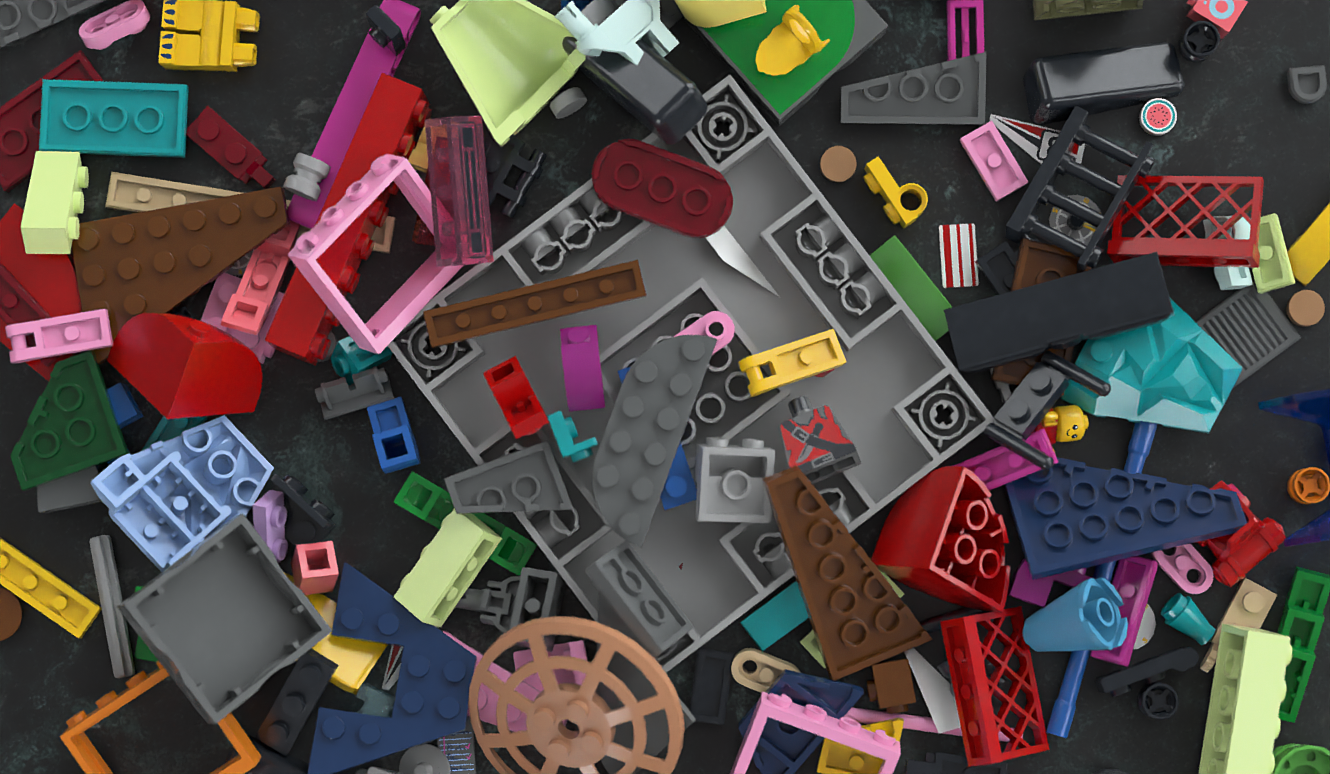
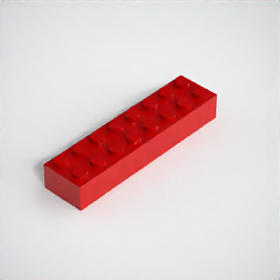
[265,73,432,366]

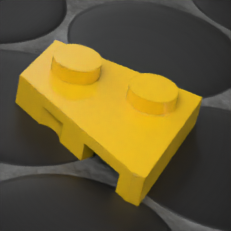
[817,717,904,774]

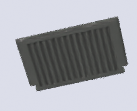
[1195,283,1301,388]

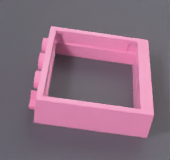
[287,153,475,354]
[730,691,901,774]

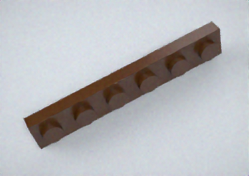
[423,260,647,348]

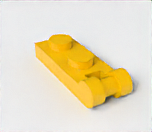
[738,329,846,397]

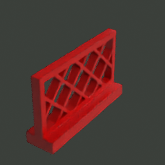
[1107,175,1264,268]
[940,606,1050,767]

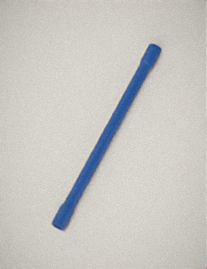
[1046,421,1158,738]

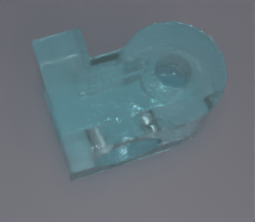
[356,683,395,718]

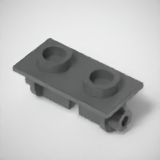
[315,366,394,420]

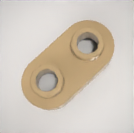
[731,648,800,693]

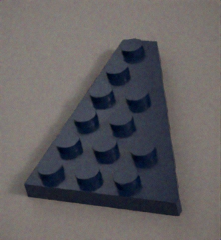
[997,447,1247,580]

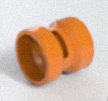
[1287,467,1330,504]

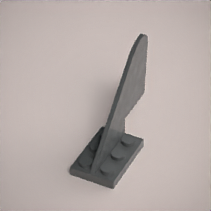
[585,540,696,774]

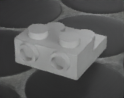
[694,437,775,523]

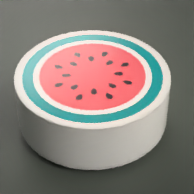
[1139,98,1177,136]

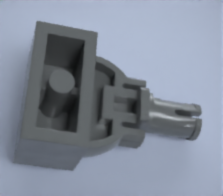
[455,567,566,652]

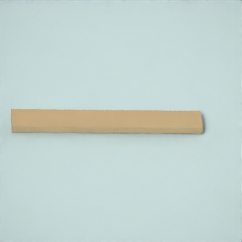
[105,172,396,254]

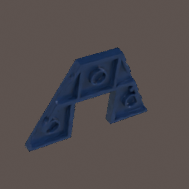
[308,563,477,774]

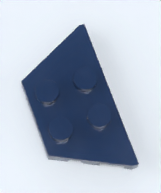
[738,669,864,774]

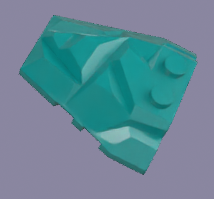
[1061,298,1243,434]

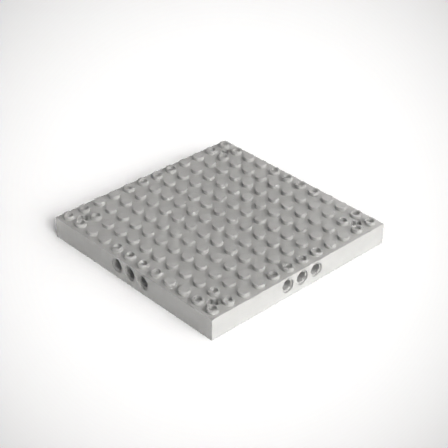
[388,75,995,672]

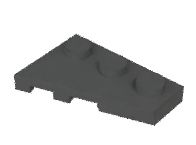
[444,440,574,514]

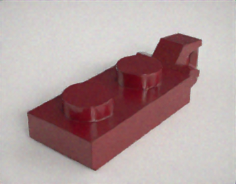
[186,106,276,189]

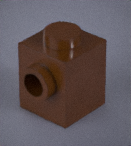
[866,658,916,714]

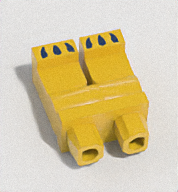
[158,0,260,72]

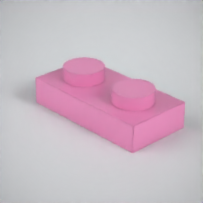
[959,120,1028,202]

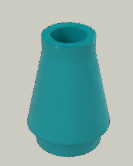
[1161,593,1216,645]

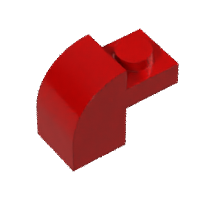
[483,356,549,439]

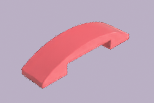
[221,220,300,335]

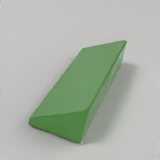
[870,235,952,341]

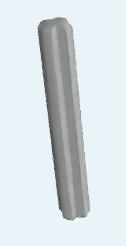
[89,535,135,678]

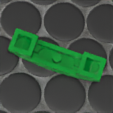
[393,471,537,576]

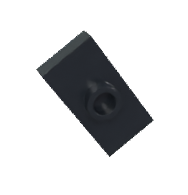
[366,5,406,56]

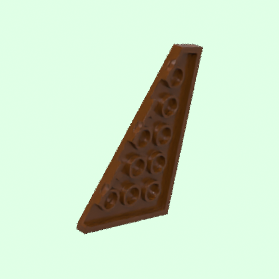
[72,186,290,365]

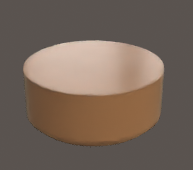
[820,146,856,183]
[1286,290,1325,327]

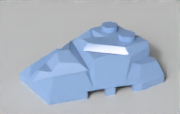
[91,415,274,572]

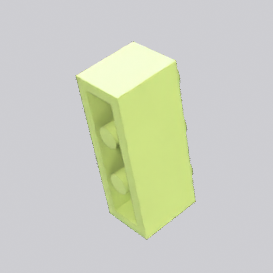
[21,151,89,254]
[394,508,502,627]

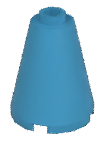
[1022,577,1128,652]

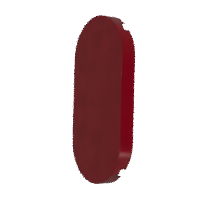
[592,139,733,238]

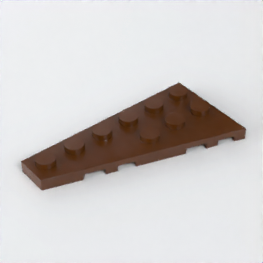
[762,466,933,681]

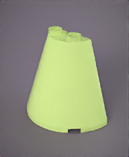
[430,0,586,147]

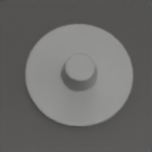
[399,744,450,774]

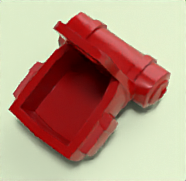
[1197,480,1287,588]

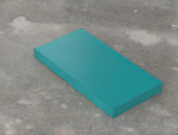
[39,79,189,158]

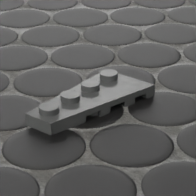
[0,0,107,48]
[840,52,987,124]

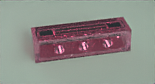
[425,116,494,267]

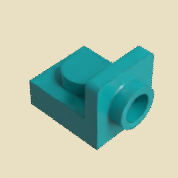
[330,336,393,386]
[547,411,598,462]

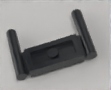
[984,350,1111,471]

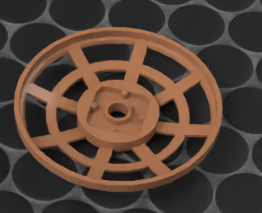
[468,616,684,774]

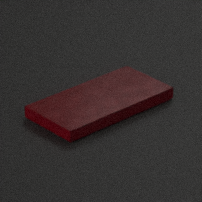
[0,50,104,193]

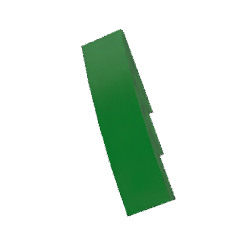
[1277,566,1330,723]

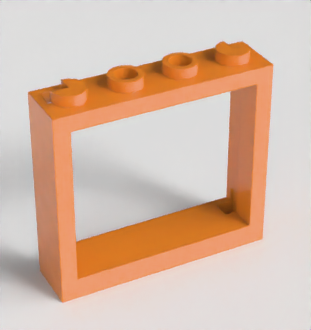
[60,661,262,774]

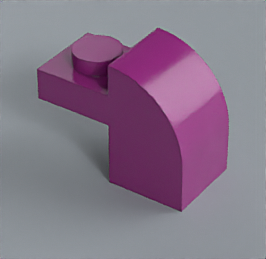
[560,325,605,412]
[1007,558,1091,607]

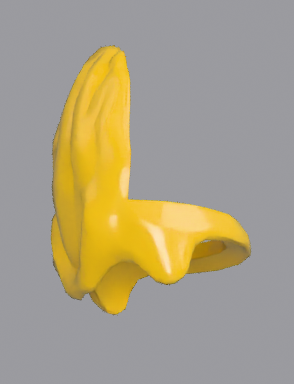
[755,5,830,76]

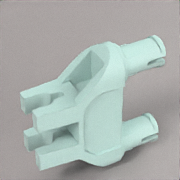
[555,0,679,65]

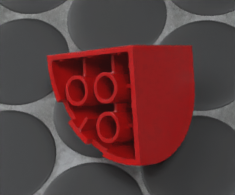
[107,313,263,419]
[871,466,1010,612]

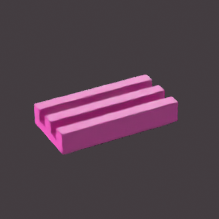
[946,0,984,61]

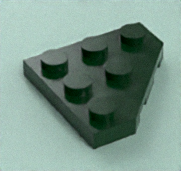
[10,350,129,491]

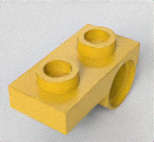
[863,156,928,229]

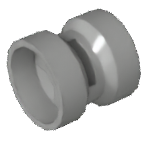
[283,153,331,201]

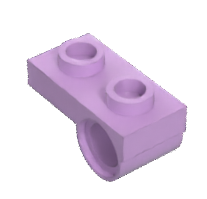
[253,490,288,563]

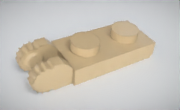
[1200,578,1277,672]

